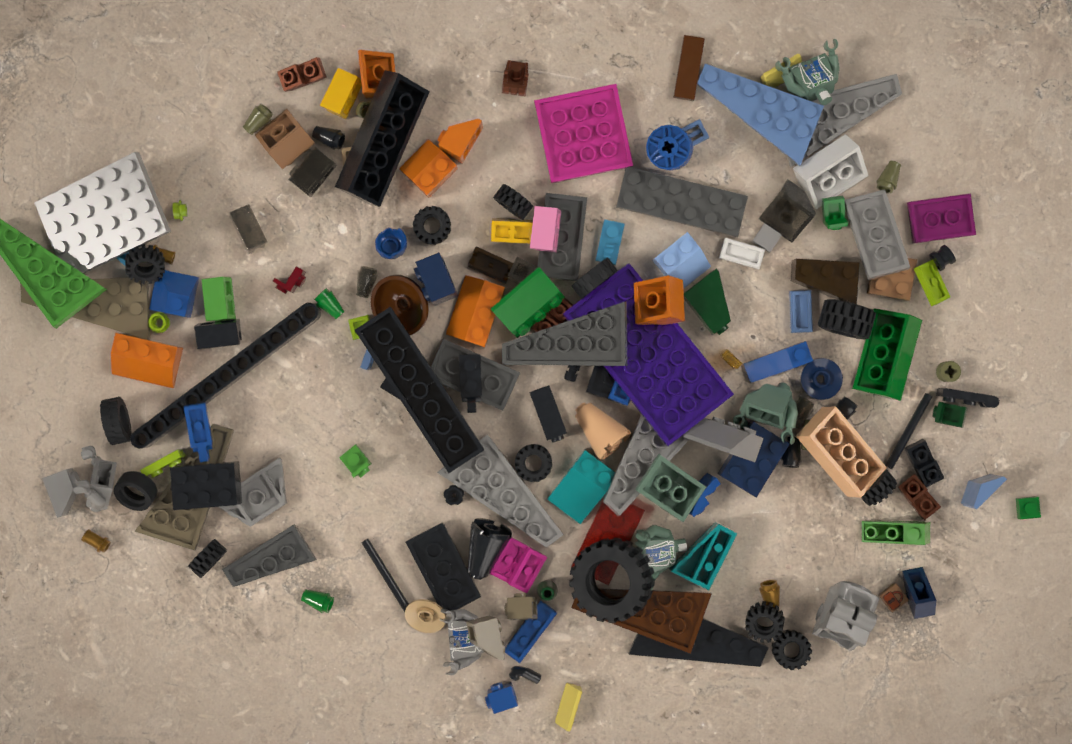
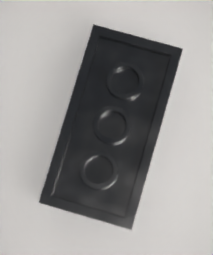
[405,522,481,614]

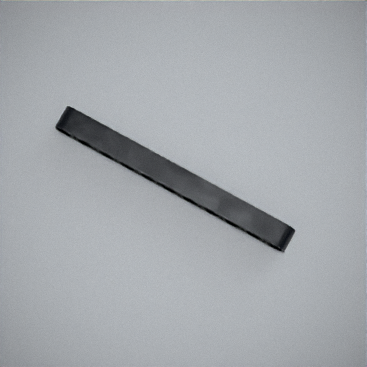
[130,303,321,449]

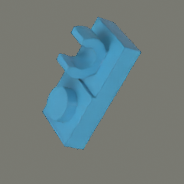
[595,219,625,265]

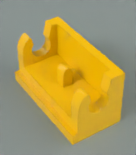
[320,68,362,120]
[491,218,533,244]

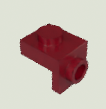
[273,266,306,294]

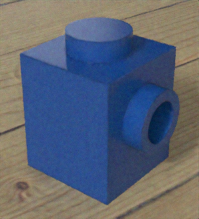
[485,682,518,714]

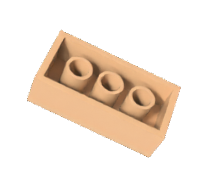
[796,406,887,498]

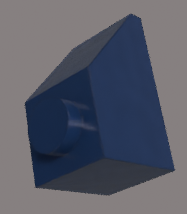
[902,567,937,619]

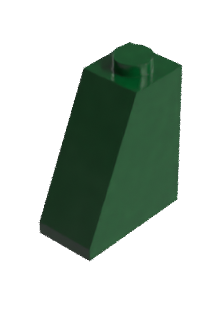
[684,268,731,335]

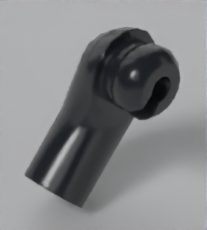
[509,666,541,684]

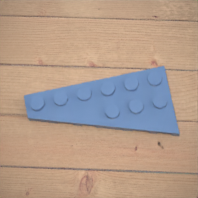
[697,64,824,166]

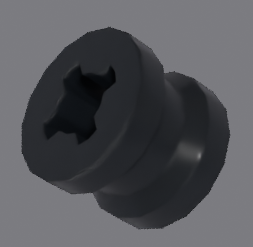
[929,245,956,271]

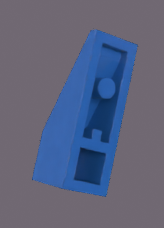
[743,341,813,383]

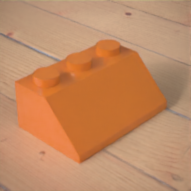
[446,275,505,347]
[111,333,183,388]

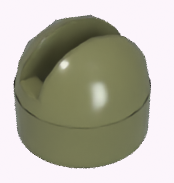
[356,101,370,118]

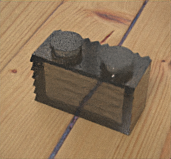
[288,147,337,198]

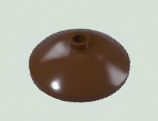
[370,275,429,335]

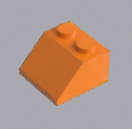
[437,119,483,164]
[399,139,458,198]
[634,275,685,325]

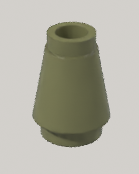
[243,103,273,135]
[876,161,901,193]

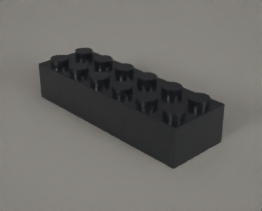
[335,70,430,207]

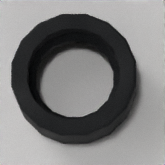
[113,471,158,511]

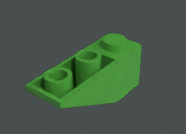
[862,521,930,545]

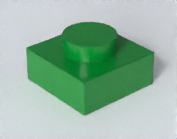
[1016,496,1041,520]

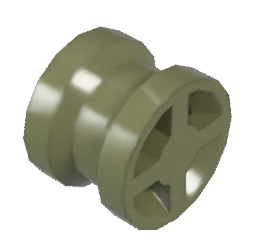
[936,361,961,382]

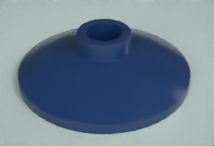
[801,358,843,400]

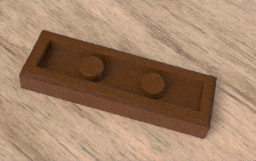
[673,35,705,101]

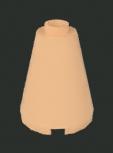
[575,402,632,461]

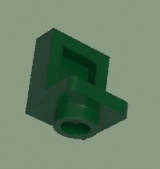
[933,402,968,428]

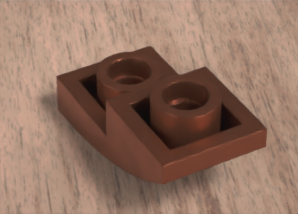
[277,57,327,92]
[532,298,574,332]
[898,474,941,521]

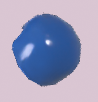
[375,227,407,259]

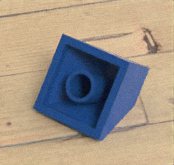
[149,270,199,318]

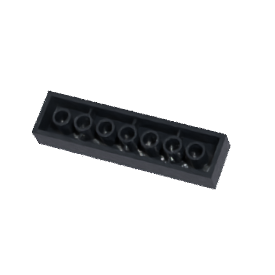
[355,307,485,473]

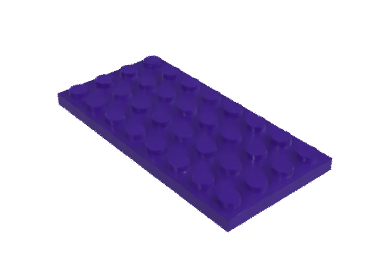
[563,263,734,447]

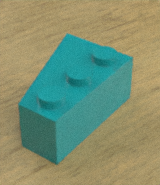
[669,522,737,590]

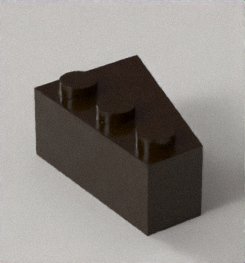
[790,258,860,304]

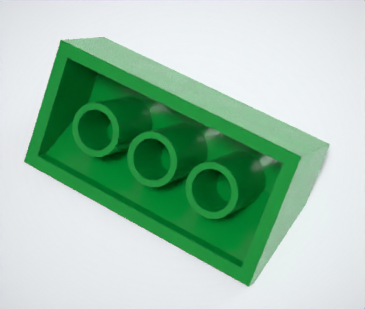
[852,308,922,401]

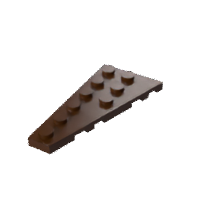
[571,588,712,654]

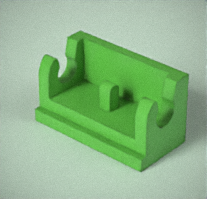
[201,277,236,321]

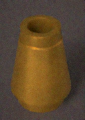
[759,580,780,610]

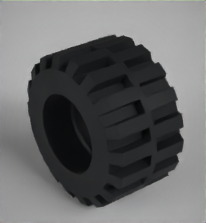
[818,299,876,340]

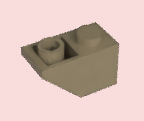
[466,615,505,660]

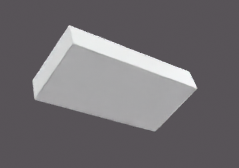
[719,238,765,270]

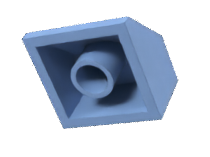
[652,232,711,289]

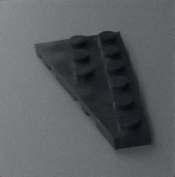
[628,618,769,667]

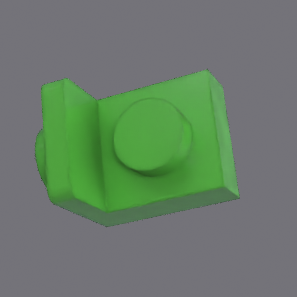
[339,444,372,478]

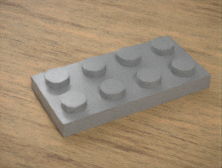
[845,189,910,280]

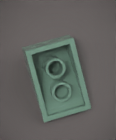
[635,454,706,522]

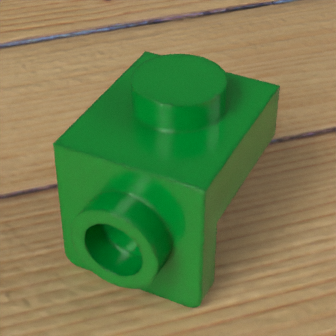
[822,196,848,230]

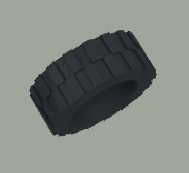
[572,257,618,299]
[100,396,132,445]

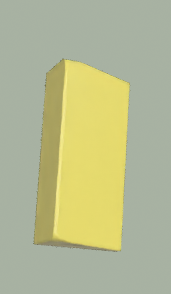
[760,54,802,88]
[555,683,582,732]

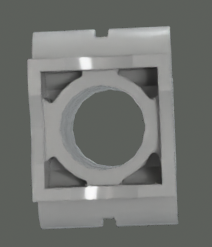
[812,581,879,651]

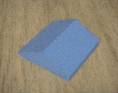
[961,474,1007,510]

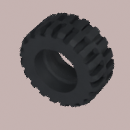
[569,538,655,623]

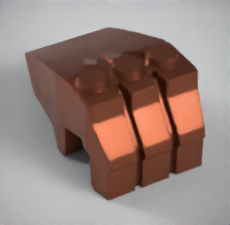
[502,60,529,97]

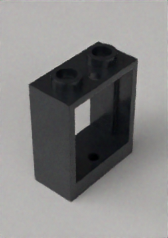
[529,385,567,443]

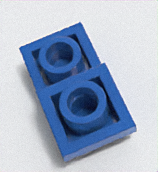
[689,473,721,517]

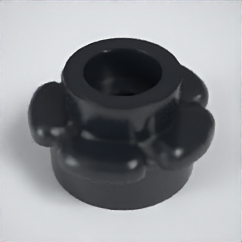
[444,485,464,505]

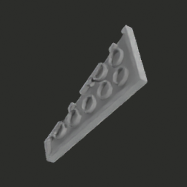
[787,74,902,168]
[603,414,689,516]
[437,434,563,548]

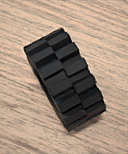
[493,184,533,220]
[413,206,451,245]
[125,244,165,284]
[515,444,553,482]
[861,469,897,506]
[188,539,227,578]
[745,601,785,643]
[772,630,812,670]

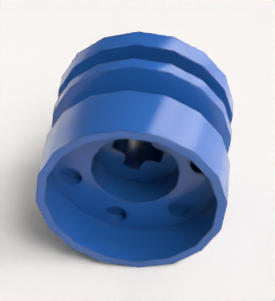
[646,125,694,171]

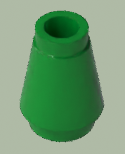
[314,288,344,319]
[301,589,334,613]

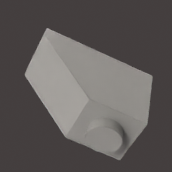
[42,468,80,518]

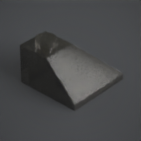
[758,179,816,243]

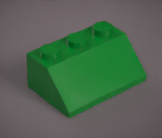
[491,267,565,338]

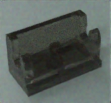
[230,204,267,254]

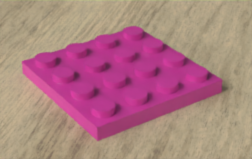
[534,84,633,183]

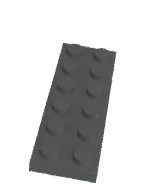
[616,167,748,237]

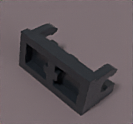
[194,319,242,349]

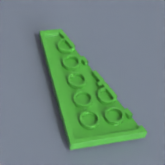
[0,219,107,329]

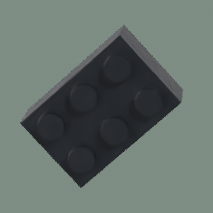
[170,461,242,510]

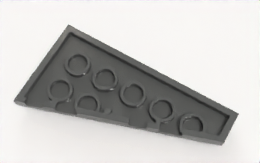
[502,301,627,366]

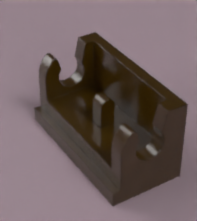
[468,246,514,284]

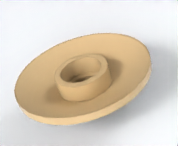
[405,599,446,633]

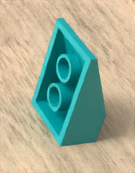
[547,449,616,524]

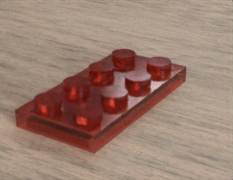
[571,493,645,586]

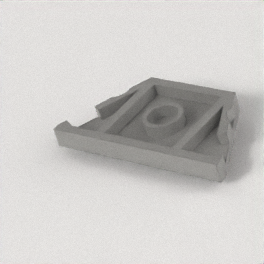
[219,458,287,527]

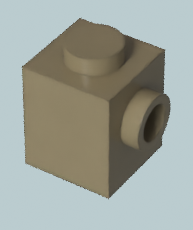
[504,593,538,620]

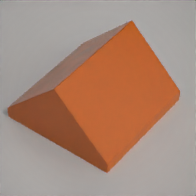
[358,50,395,99]

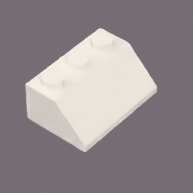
[793,134,868,209]

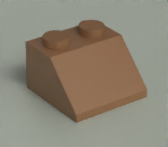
[255,109,315,170]

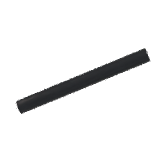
[885,393,933,470]
[361,538,409,613]

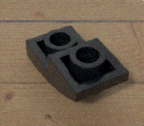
[904,438,944,488]

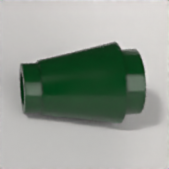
[537,580,558,601]

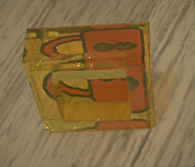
[720,349,743,369]

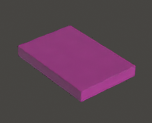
[907,193,976,244]

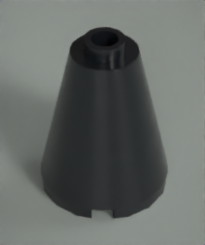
[468,518,512,580]

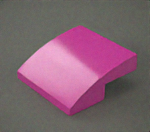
[490,537,547,594]

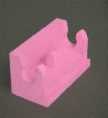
[530,206,561,253]

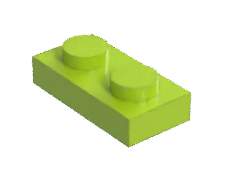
[914,259,950,306]
[140,449,186,478]

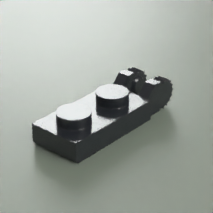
[936,388,1000,408]

